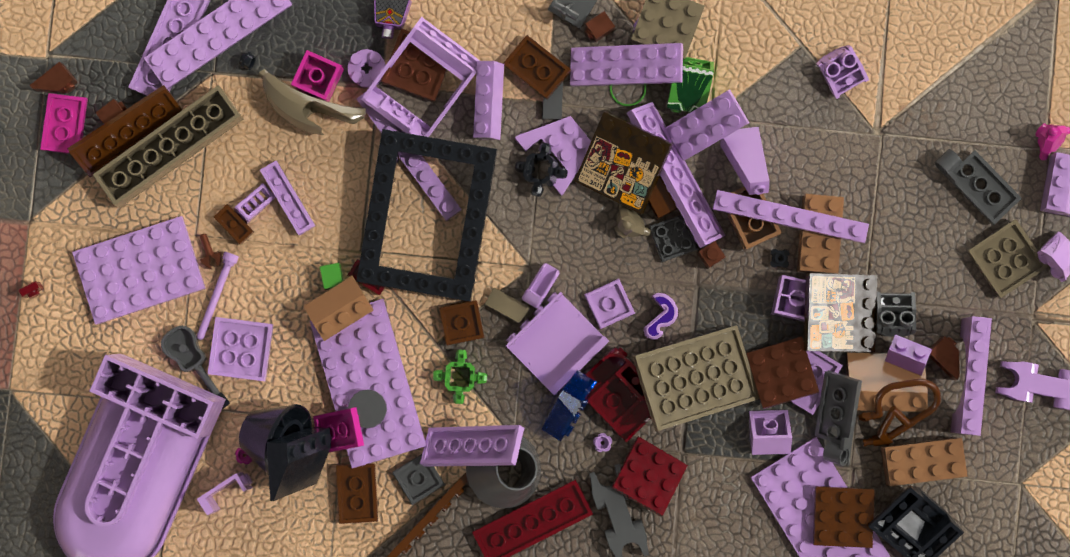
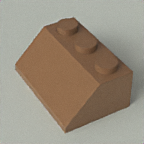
[303,275,374,341]

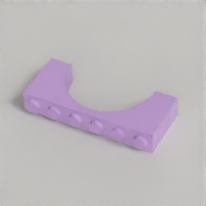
[951,316,992,436]

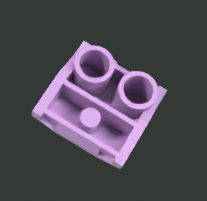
[816,45,869,99]
[1037,231,1070,282]

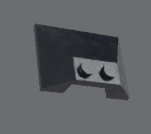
[868,486,964,557]

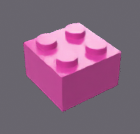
[291,50,344,102]

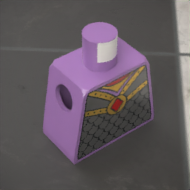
[374,0,412,39]

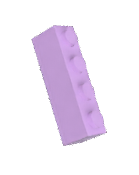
[473,61,504,140]

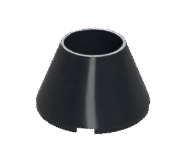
[239,404,312,475]

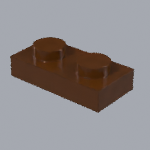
[214,204,254,245]

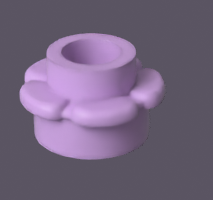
[593,433,612,452]

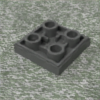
[649,215,698,262]

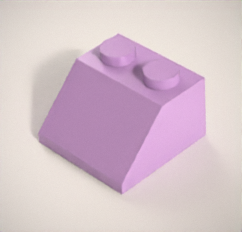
[749,410,792,455]

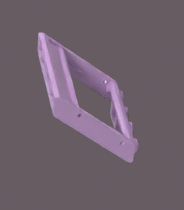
[361,17,480,137]

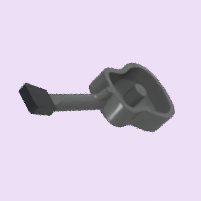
[161,325,230,410]

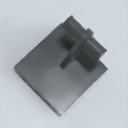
[548,0,597,29]

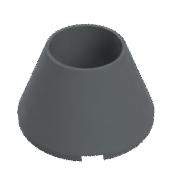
[466,436,541,508]

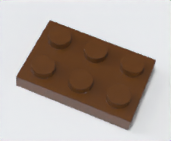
[503,35,571,100]
[336,463,379,524]

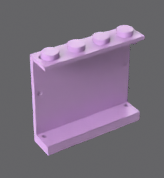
[506,292,609,395]

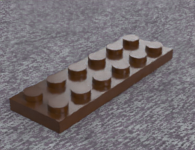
[67,85,183,178]

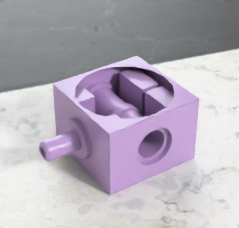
[771,275,806,321]

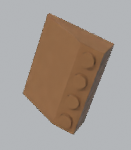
[846,353,928,412]

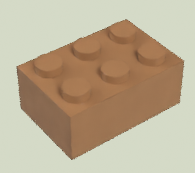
[727,187,782,251]

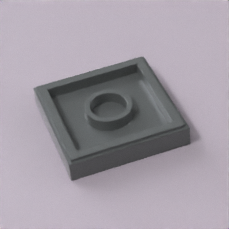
[392,454,445,505]

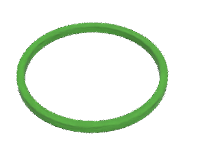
[610,84,646,106]

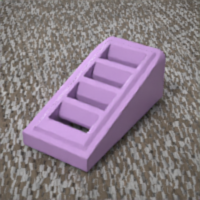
[234,183,276,223]

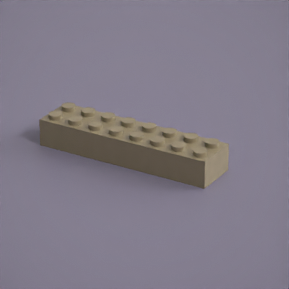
[93,85,244,208]

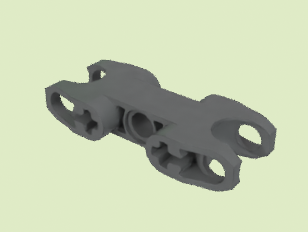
[589,464,649,557]

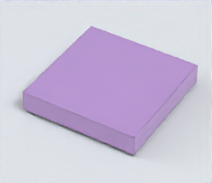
[584,279,635,329]

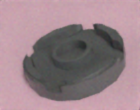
[348,389,387,428]

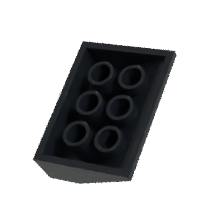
[267,427,332,501]

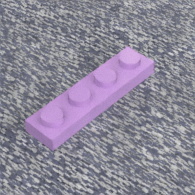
[260,161,316,236]

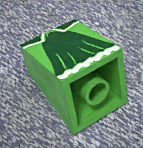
[667,57,714,113]

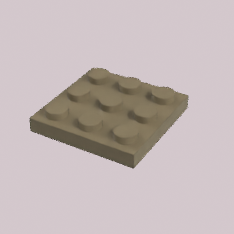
[631,0,705,60]
[967,219,1048,299]

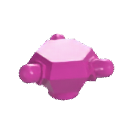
[1035,123,1070,160]

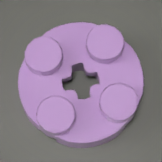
[348,49,386,88]

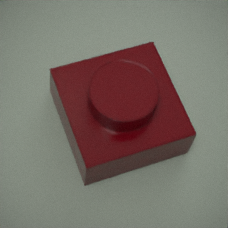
[19,281,44,299]

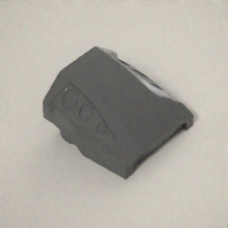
[876,292,916,337]

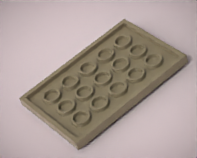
[632,325,760,432]

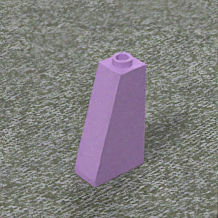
[720,127,769,195]

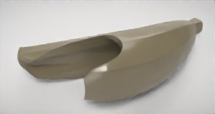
[259,69,366,135]

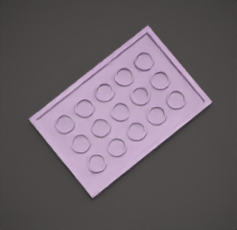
[72,216,206,325]

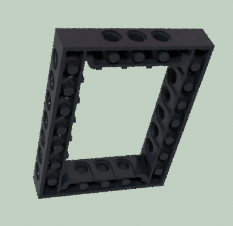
[356,129,498,301]

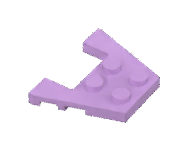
[515,116,591,196]

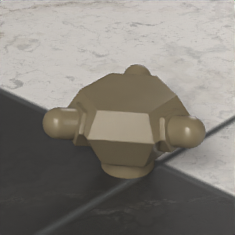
[615,204,651,238]

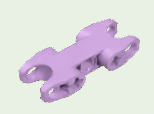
[995,361,1070,410]

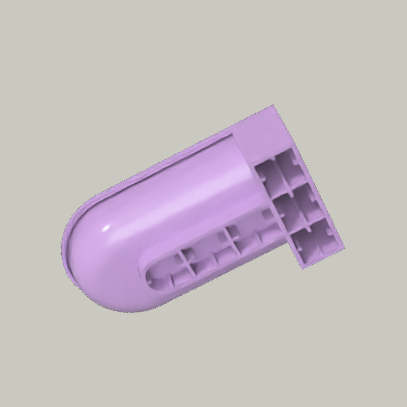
[53,354,226,557]

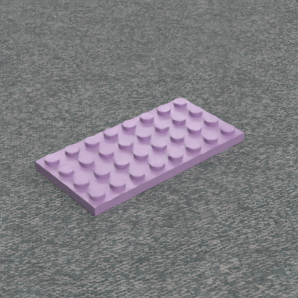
[310,299,426,469]
[750,437,890,557]

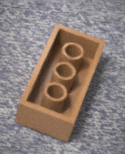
[797,194,844,274]
[881,437,968,486]

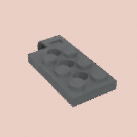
[934,149,1022,225]
[815,370,862,466]

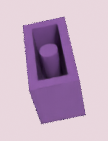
[885,334,932,376]

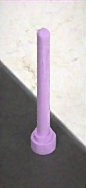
[197,251,239,340]

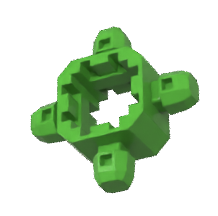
[433,350,487,404]

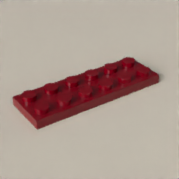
[472,479,593,557]

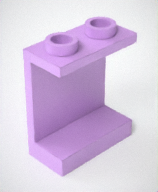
[197,472,253,515]

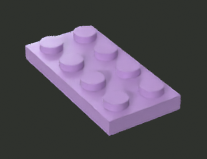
[665,90,749,161]

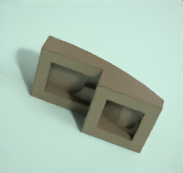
[485,288,530,324]

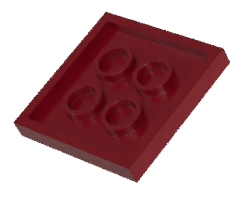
[611,437,688,517]

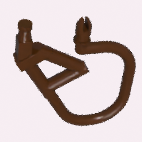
[859,379,941,447]

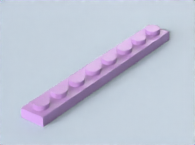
[357,92,461,221]
[713,190,869,244]

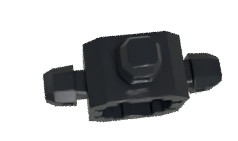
[515,143,568,197]

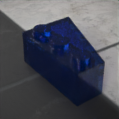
[541,370,597,442]

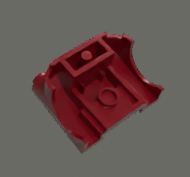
[573,347,651,443]

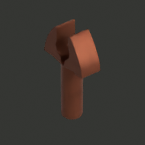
[199,234,222,270]

